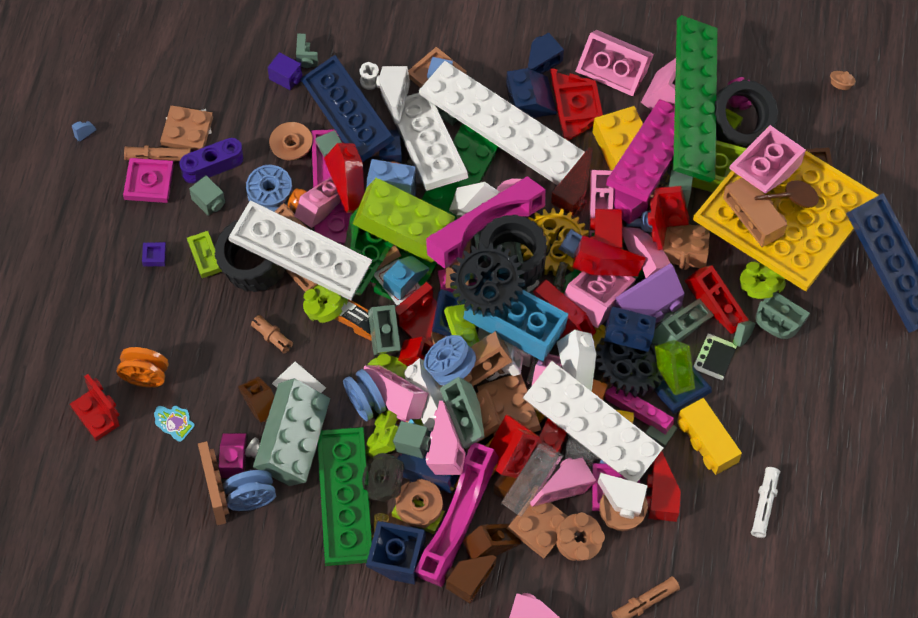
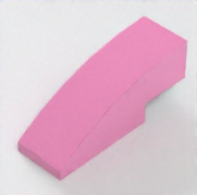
[622,227,670,278]

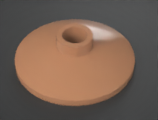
[269,122,313,160]

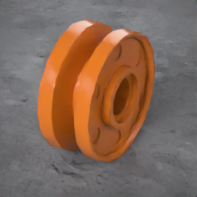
[116,347,169,387]

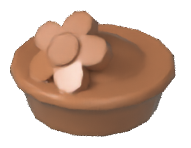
[830,71,856,90]

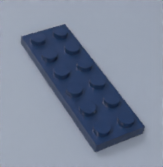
[301,55,395,162]
[846,193,918,333]

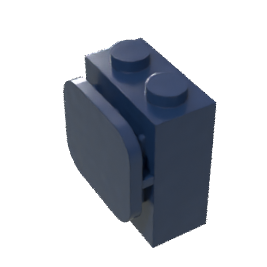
[396,431,469,493]

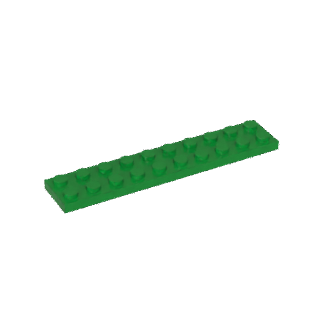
[374,124,499,300]

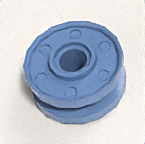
[246,165,293,212]
[424,335,476,386]
[343,369,386,421]
[223,470,276,511]

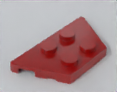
[550,69,603,141]

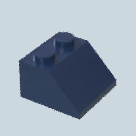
[506,68,557,118]
[366,521,426,585]

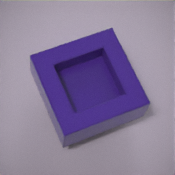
[142,242,166,266]

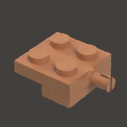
[663,225,710,270]

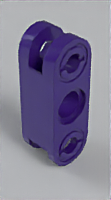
[179,138,244,183]

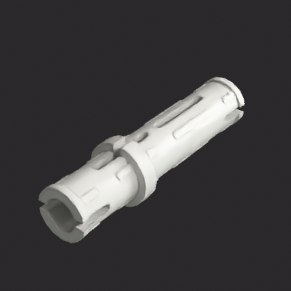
[751,467,780,538]

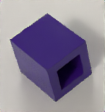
[268,52,303,90]

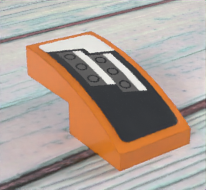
[335,299,372,341]

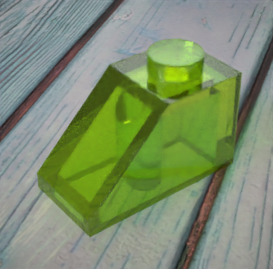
[655,340,695,395]

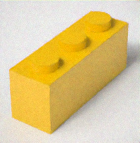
[677,398,742,475]

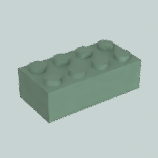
[253,378,330,486]

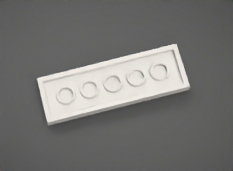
[396,93,468,191]
[229,200,372,300]
[523,361,663,482]

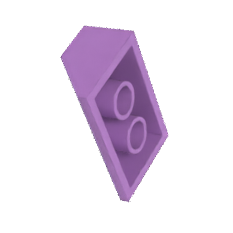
[614,263,684,323]

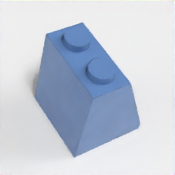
[366,159,416,196]

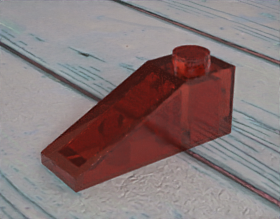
[551,147,593,217]

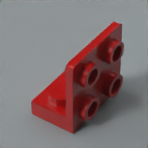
[648,186,690,250]
[395,282,437,343]
[70,374,120,441]
[489,415,540,478]

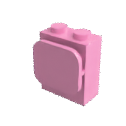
[641,58,676,111]

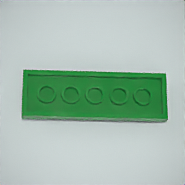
[318,427,372,566]

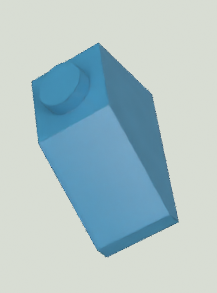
[383,255,429,301]

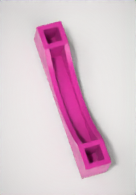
[426,176,545,268]
[415,443,499,587]

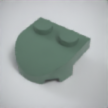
[756,292,810,339]

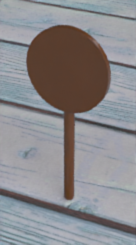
[754,180,819,208]

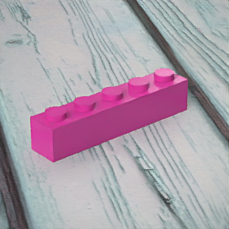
[605,386,674,435]

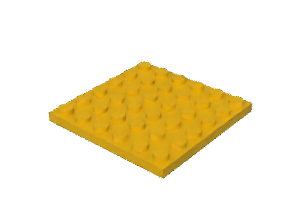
[693,127,878,291]

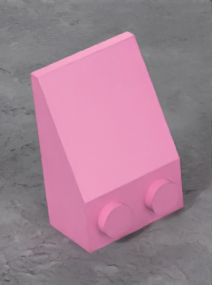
[729,125,806,194]
[564,272,636,328]

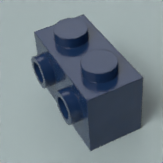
[604,307,656,352]

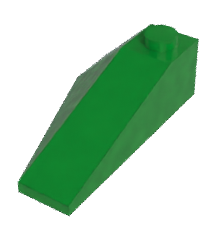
[345,207,394,295]

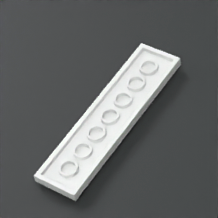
[419,61,585,187]

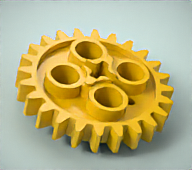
[520,208,589,276]

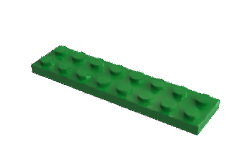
[673,15,717,182]

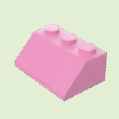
[575,30,654,96]

